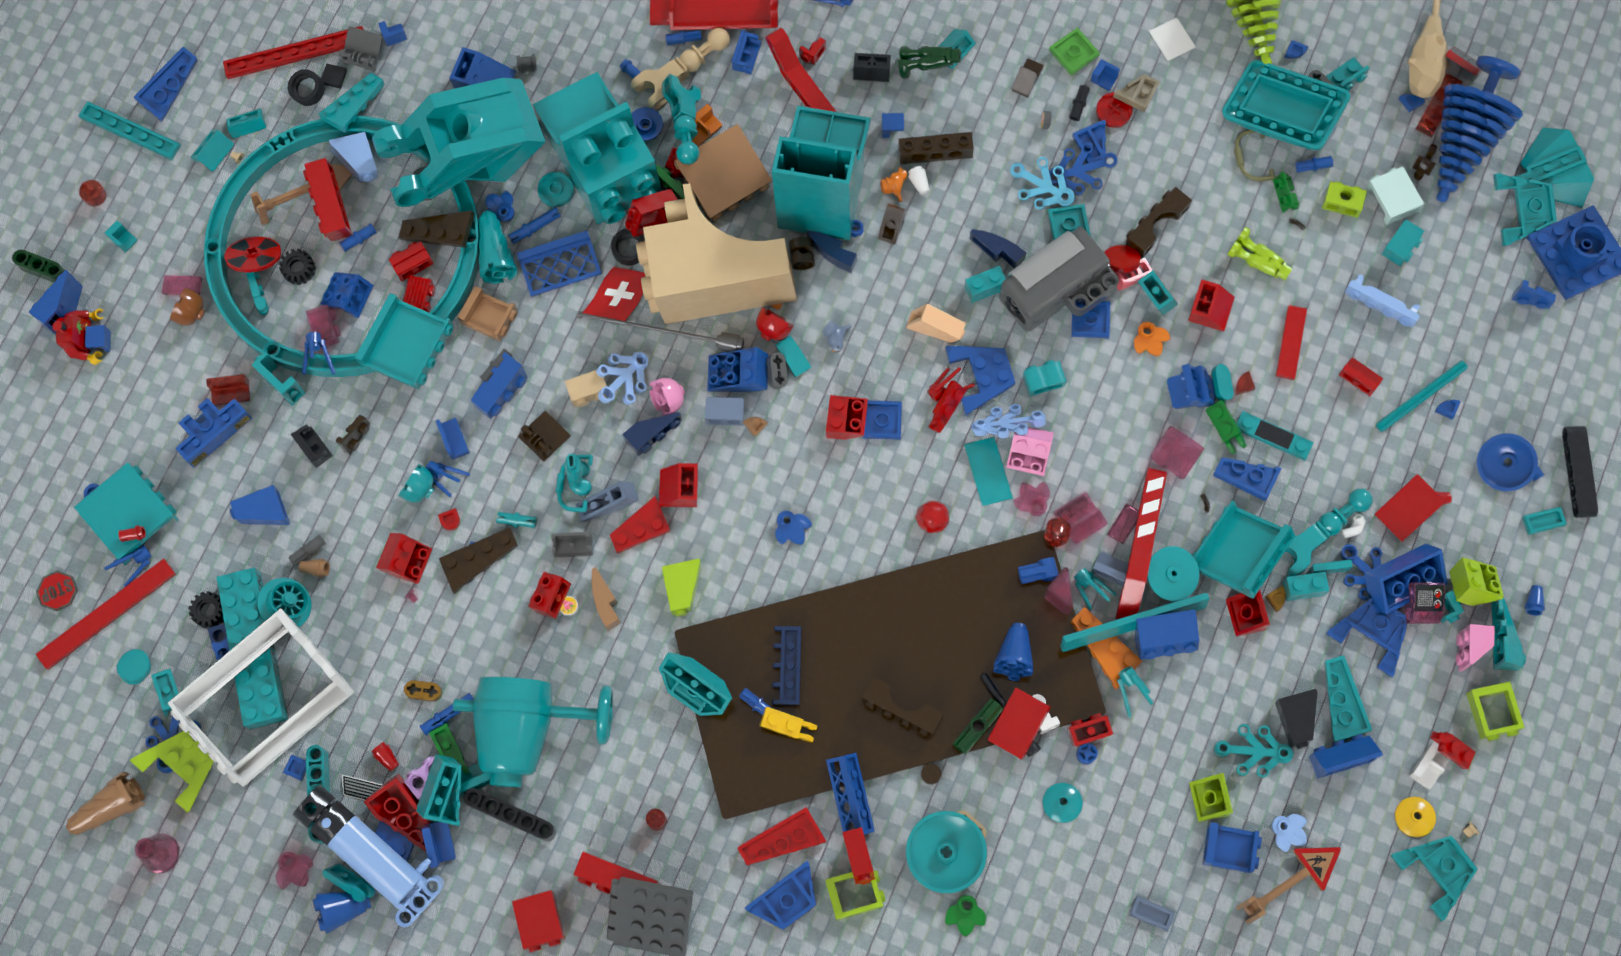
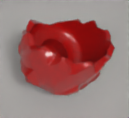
[915,501,949,533]

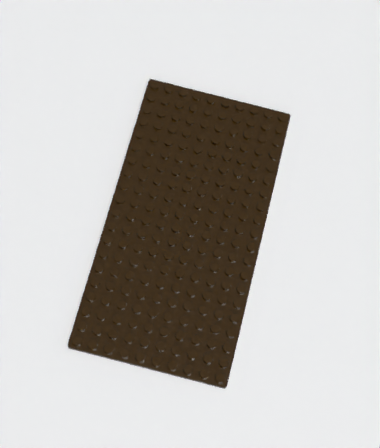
[675,530,1106,819]

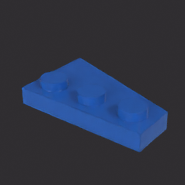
[1213,457,1282,502]

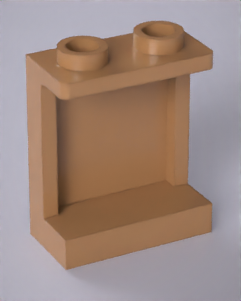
[457,286,518,342]

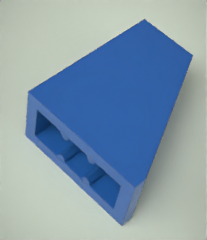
[229,485,290,525]

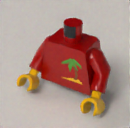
[52,308,104,365]

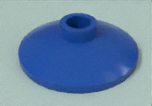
[631,107,663,141]

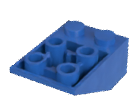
[449,47,516,88]
[28,270,83,335]
[707,347,769,392]

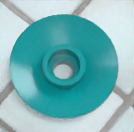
[1042,783,1083,823]

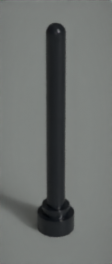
[980,673,1041,758]

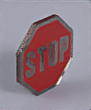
[36,571,78,612]

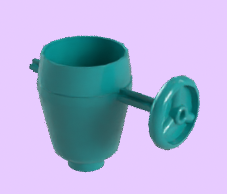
[453,677,613,788]

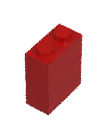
[512,890,565,953]

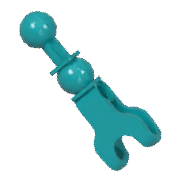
[662,74,701,165]
[1285,488,1373,577]

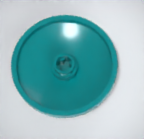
[906,811,987,893]

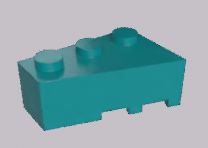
[416,754,461,826]

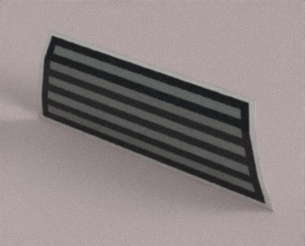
[342,775,382,800]

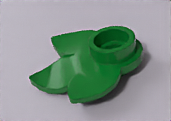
[945,895,986,937]

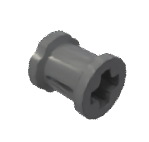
[517,54,537,72]

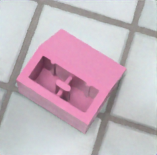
[1006,427,1054,476]
[1456,624,1494,671]

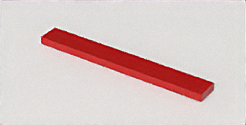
[223,26,364,79]
[35,558,176,670]

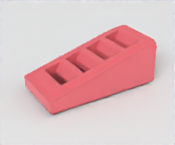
[1114,258,1152,291]

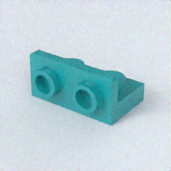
[1326,57,1370,91]

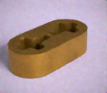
[404,680,442,702]

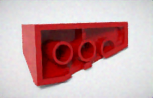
[363,773,433,852]

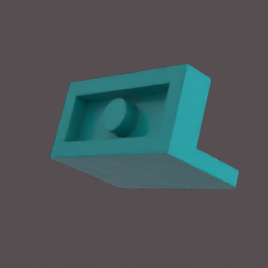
[938,29,976,69]
[190,129,234,171]
[151,669,179,716]
[459,763,491,797]

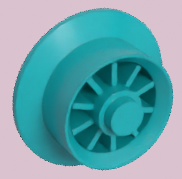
[1147,546,1199,601]
[257,578,312,627]

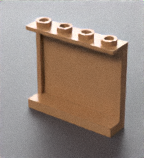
[674,124,772,221]

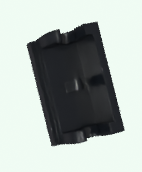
[853,53,891,82]
[290,424,333,468]

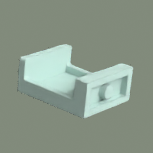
[1366,167,1424,225]

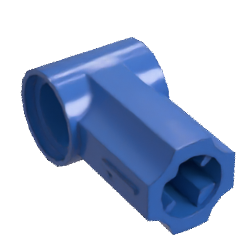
[1018,557,1059,584]

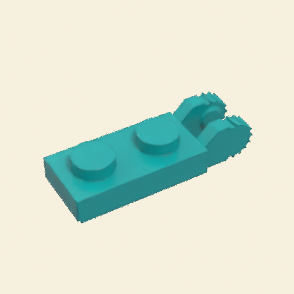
[246,272,269,315]
[322,863,375,902]

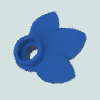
[485,191,514,222]
[775,511,812,545]

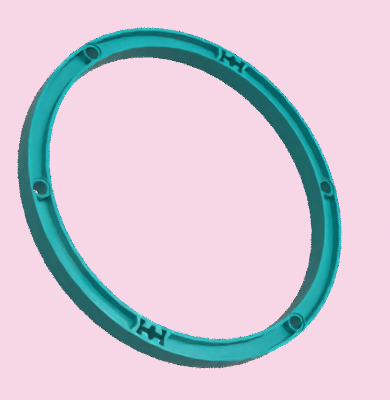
[204,116,480,377]

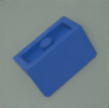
[435,418,470,460]
[421,822,456,868]

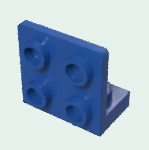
[320,272,374,318]

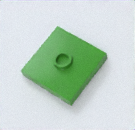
[1049,27,1100,76]

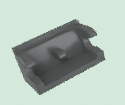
[551,532,593,557]

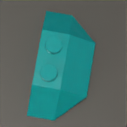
[658,652,732,716]

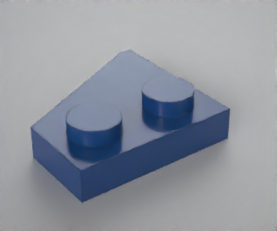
[1072,119,1106,163]

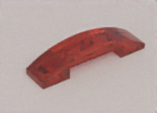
[1415,73,1463,138]

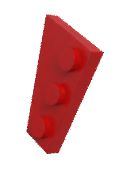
[609,496,670,554]

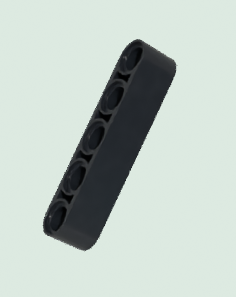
[1562,426,1598,518]
[464,788,556,841]

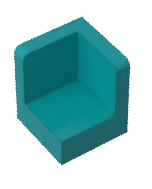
[104,220,138,253]

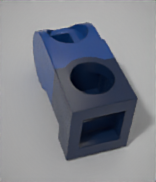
[207,623,230,661]

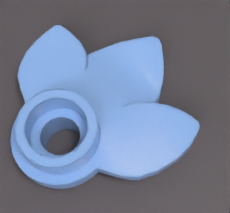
[1271,814,1307,852]

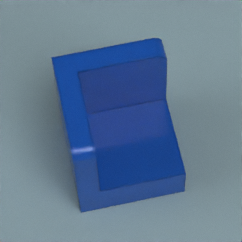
[378,21,408,47]
[1091,59,1120,91]
[882,113,904,138]
[85,325,111,352]

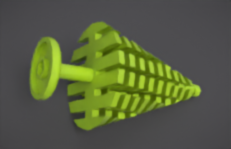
[1225,0,1281,67]

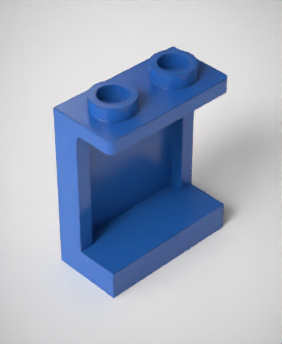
[1202,822,1262,874]

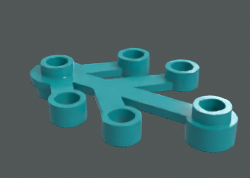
[1214,724,1293,778]

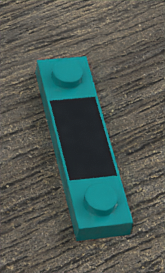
[1237,411,1314,461]

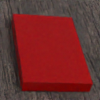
[1374,474,1446,542]
[988,687,1051,760]

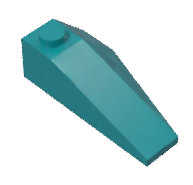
[1491,598,1526,671]

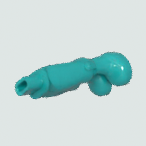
[565,454,592,496]

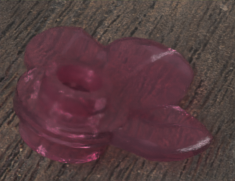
[1013,482,1050,516]
[276,852,314,890]

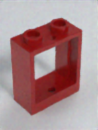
[625,189,678,237]

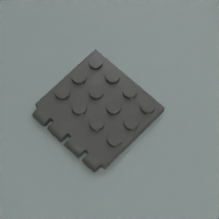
[607,877,694,956]

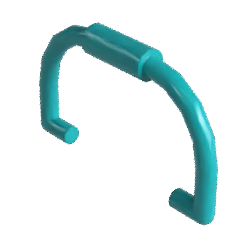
[555,454,593,512]

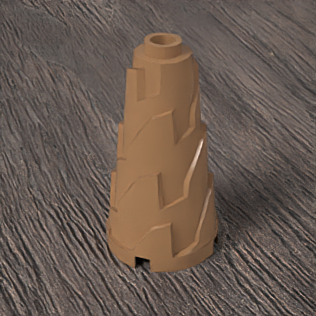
[66,772,146,835]

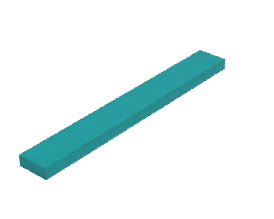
[1060,593,1210,652]

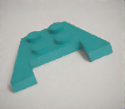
[1493,173,1557,246]
[1390,836,1478,922]

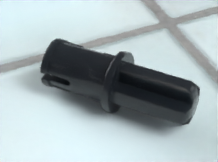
[1069,85,1090,121]

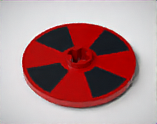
[224,236,281,273]

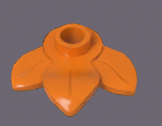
[1134,322,1171,356]

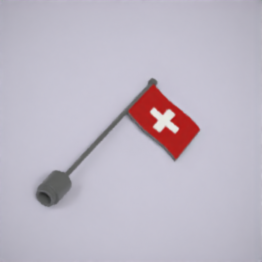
[577,267,744,352]

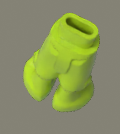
[1227,226,1292,281]

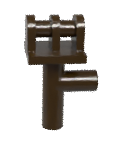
[1412,144,1437,180]

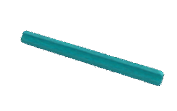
[1375,360,1468,432]

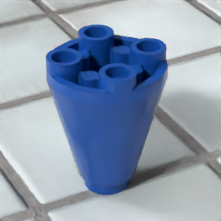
[993,623,1034,681]
[312,892,371,934]

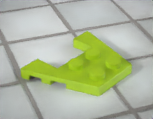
[129,731,214,813]

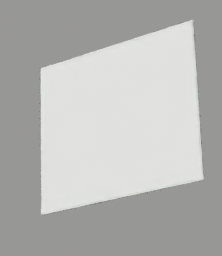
[1149,17,1196,61]

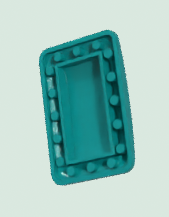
[1222,60,1350,150]

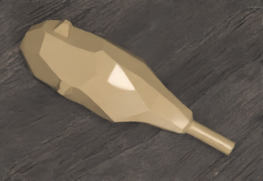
[1408,0,1450,98]

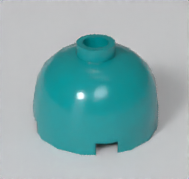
[398,464,434,503]

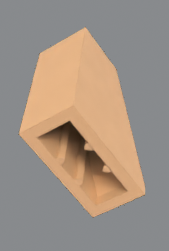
[906,304,966,343]

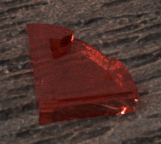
[1235,371,1255,395]

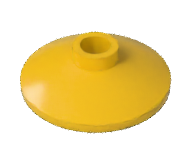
[1395,797,1436,837]

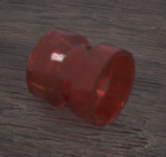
[645,808,667,831]

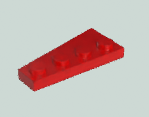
[737,807,827,866]

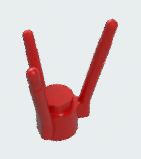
[927,367,975,402]

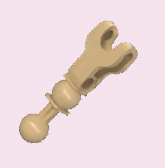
[631,28,730,110]

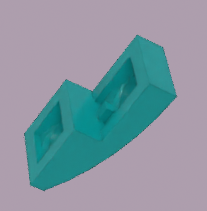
[775,335,811,377]

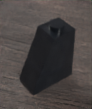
[1275,689,1318,750]

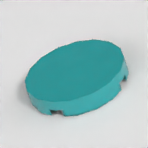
[537,172,574,207]

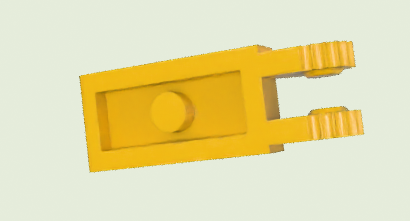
[759,707,817,742]

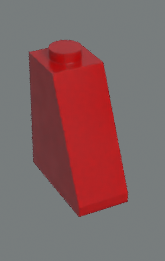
[842,827,875,885]

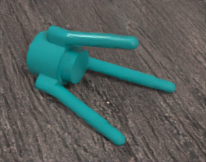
[1074,568,1117,610]
[1117,666,1153,717]

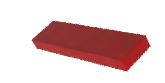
[1275,305,1307,380]

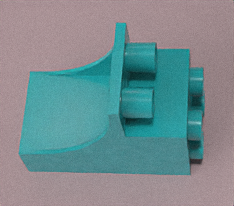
[533,71,662,225]
[772,106,871,241]

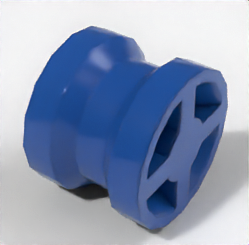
[1076,743,1098,765]

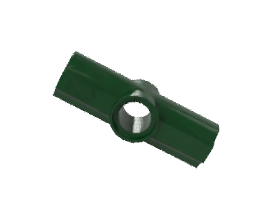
[952,698,1004,755]

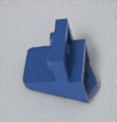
[1167,363,1216,409]

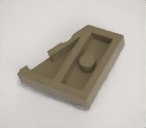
[1113,74,1160,112]

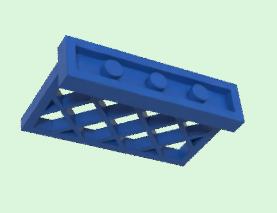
[516,230,602,297]

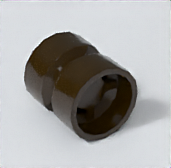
[789,237,815,270]

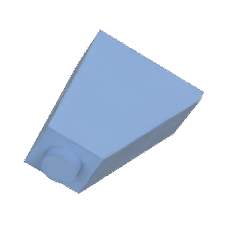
[329,132,378,182]

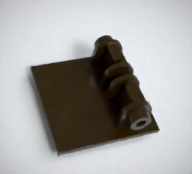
[518,411,571,462]

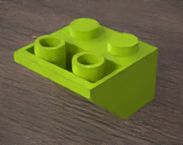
[1449,557,1504,606]

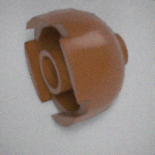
[170,287,205,326]

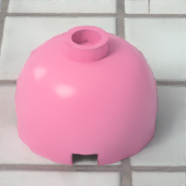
[649,378,685,416]

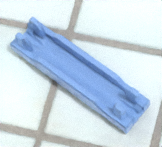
[1345,275,1420,328]

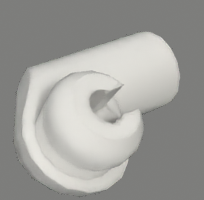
[1341,514,1365,539]

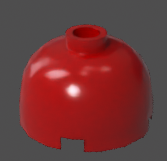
[756,307,794,342]

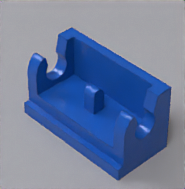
[731,30,761,75]

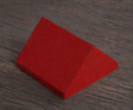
[1226,589,1270,636]

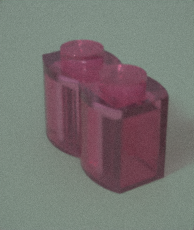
[306,304,341,348]

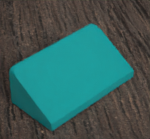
[226,108,266,139]

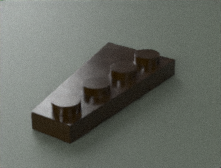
[398,211,475,248]
[439,527,518,594]

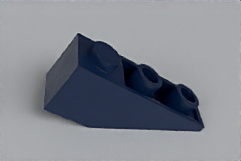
[622,412,682,456]

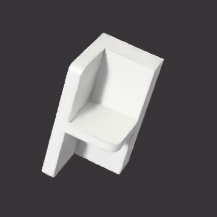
[1409,741,1450,789]

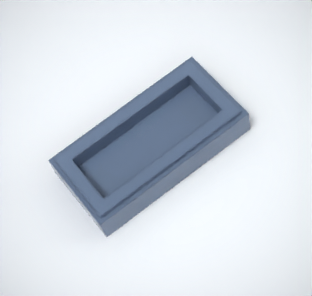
[1129,896,1175,932]

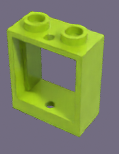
[1466,682,1525,741]
[825,870,886,921]

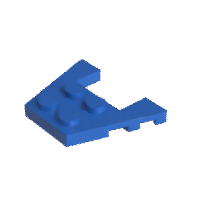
[945,346,1015,416]
[1326,598,1409,678]

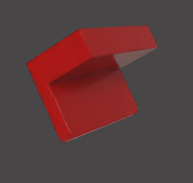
[1339,357,1383,397]

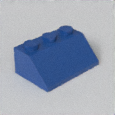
[1134,609,1199,660]
[1309,734,1383,779]

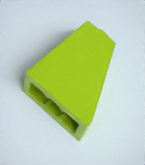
[661,558,702,617]

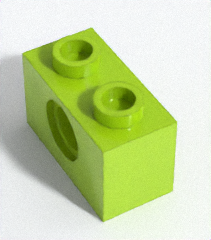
[1321,181,1367,218]

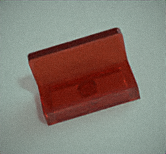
[206,374,250,406]

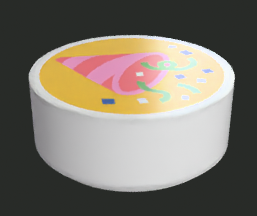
[560,596,579,616]

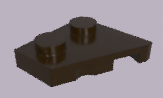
[335,415,370,455]

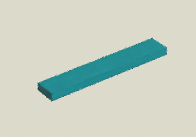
[78,101,181,161]

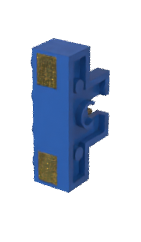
[175,398,252,468]

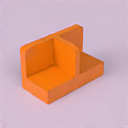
[692,104,722,147]

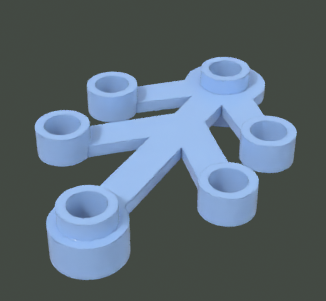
[596,352,649,405]
[971,404,1046,438]

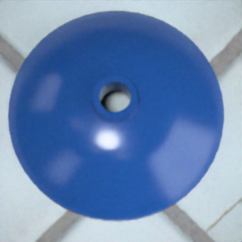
[1477,433,1538,491]

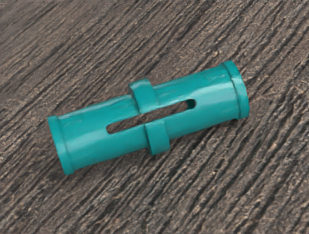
[496,511,537,529]

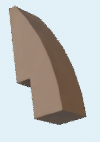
[592,567,621,631]

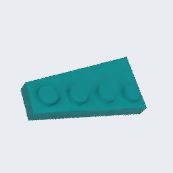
[318,73,385,133]
[1324,655,1372,743]

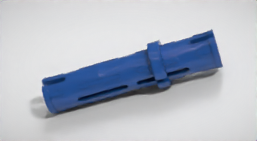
[508,207,561,245]
[419,692,474,736]

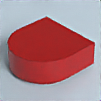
[438,508,460,531]

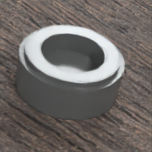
[1041,111,1052,130]

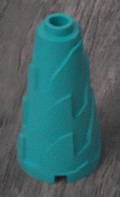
[478,211,517,284]

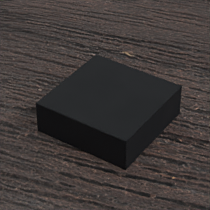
[321,63,347,89]

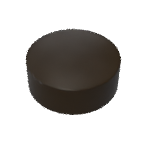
[921,764,941,785]

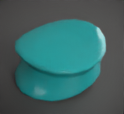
[116,649,151,685]

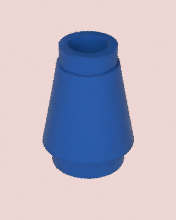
[1524,585,1545,616]

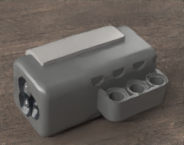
[999,226,1119,331]

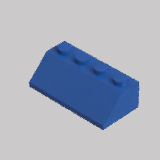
[1364,544,1448,614]

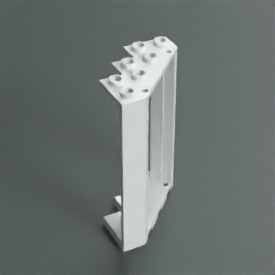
[168,609,354,787]

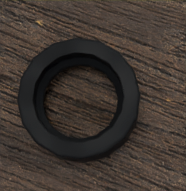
[287,69,325,106]
[611,229,645,266]

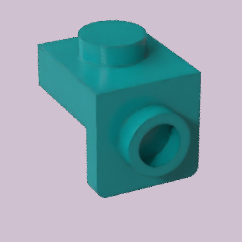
[1441,590,1464,624]

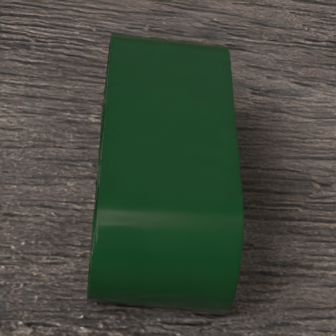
[12,249,65,283]

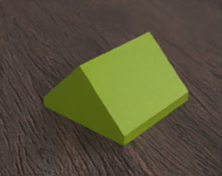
[1189,773,1233,822]

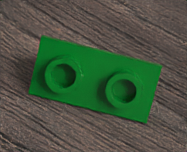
[1273,171,1300,213]

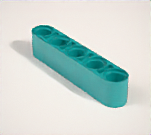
[306,745,330,844]

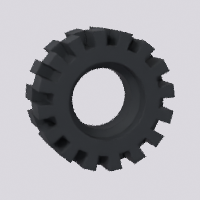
[279,249,316,285]
[188,591,224,628]

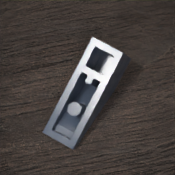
[576,481,639,522]

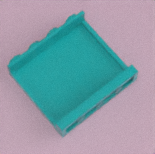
[355,293,454,390]
[74,462,179,566]
[1192,500,1295,598]

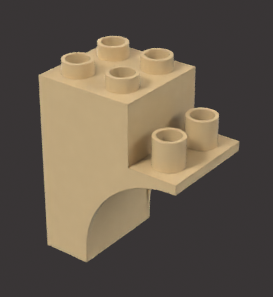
[636,183,797,324]

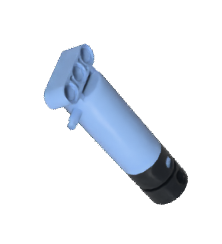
[293,785,444,927]

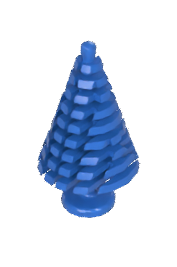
[1436,56,1524,203]

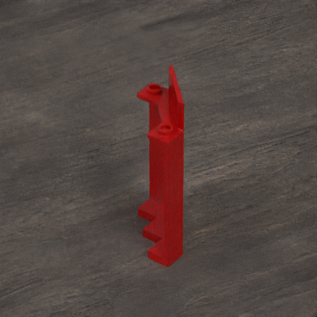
[650,0,778,30]

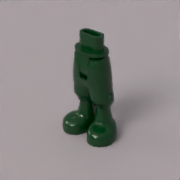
[898,46,961,79]

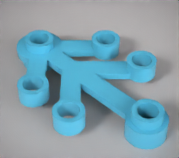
[1010,157,1075,210]

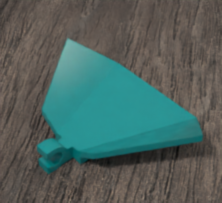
[1516,127,1595,208]

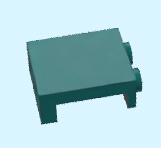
[252,352,306,406]

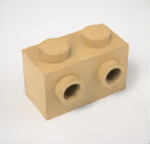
[565,370,606,407]

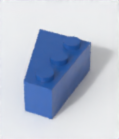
[471,352,528,419]

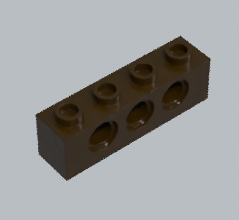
[898,132,974,165]

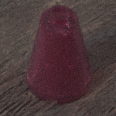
[135,833,180,874]

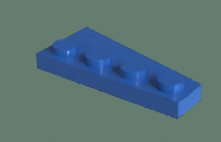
[134,46,198,122]

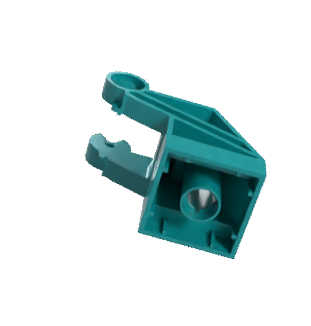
[372,78,546,207]

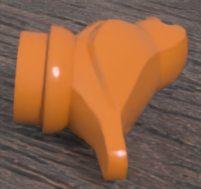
[880,167,907,202]

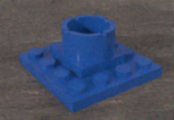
[1527,205,1621,301]

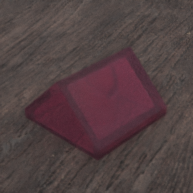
[1044,567,1073,615]

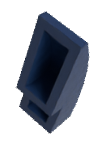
[969,229,1027,269]
[807,230,857,274]

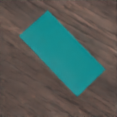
[964,437,1013,506]

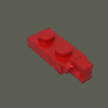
[928,380,967,433]
[1430,731,1476,770]

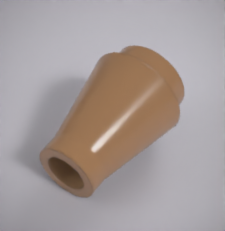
[299,559,330,578]

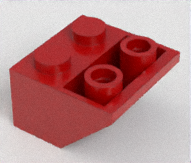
[1188,279,1235,332]
[826,395,868,440]
[659,463,698,507]
[376,533,432,584]

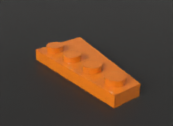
[1070,607,1142,690]

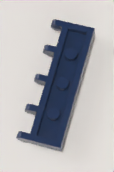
[772,626,802,706]

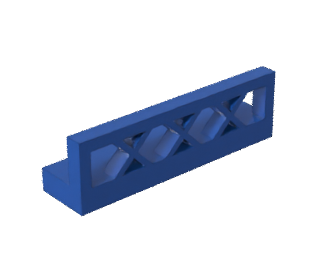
[826,753,875,835]

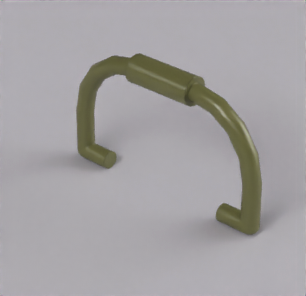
[1234,129,1275,181]

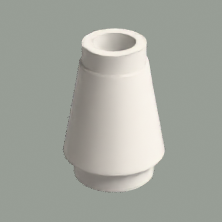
[908,166,930,195]

